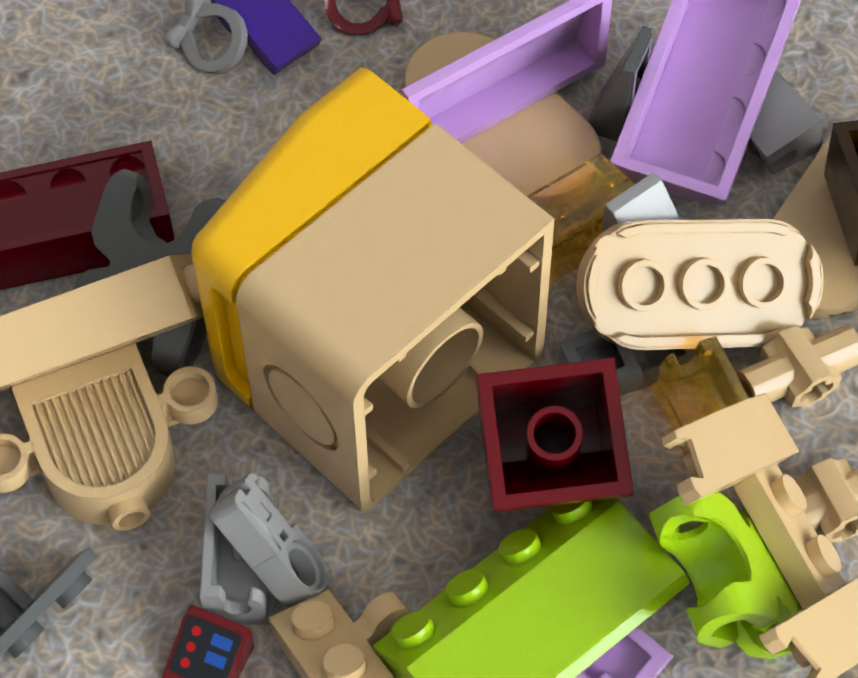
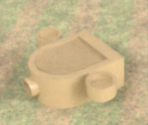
[0,343,218,531]

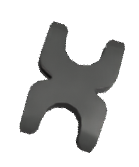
[74,169,226,377]

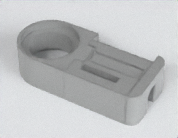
[210,473,328,606]

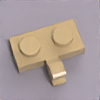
[268,589,408,678]

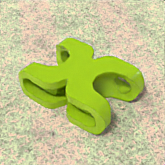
[648,493,802,659]

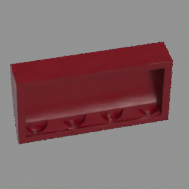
[0,140,175,290]

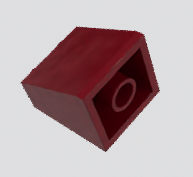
[476,357,634,513]

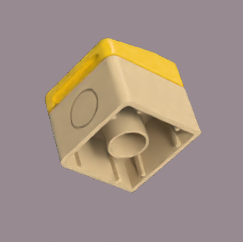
[191,67,554,512]

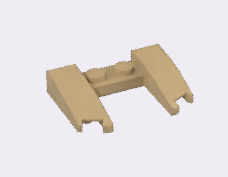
[661,393,858,678]

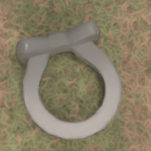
[164,0,248,74]

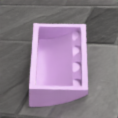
[398,0,612,143]
[609,0,801,205]

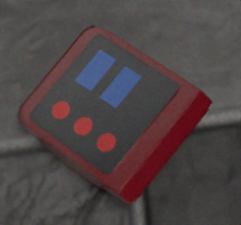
[162,605,254,678]

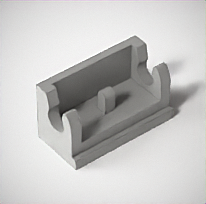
[749,69,822,175]
[200,473,279,625]

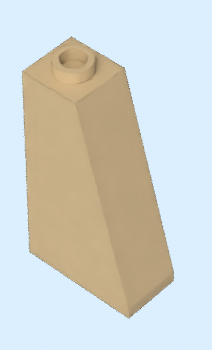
[0,253,203,393]

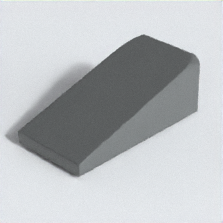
[587,26,653,142]

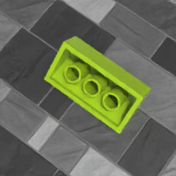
[373,498,690,678]

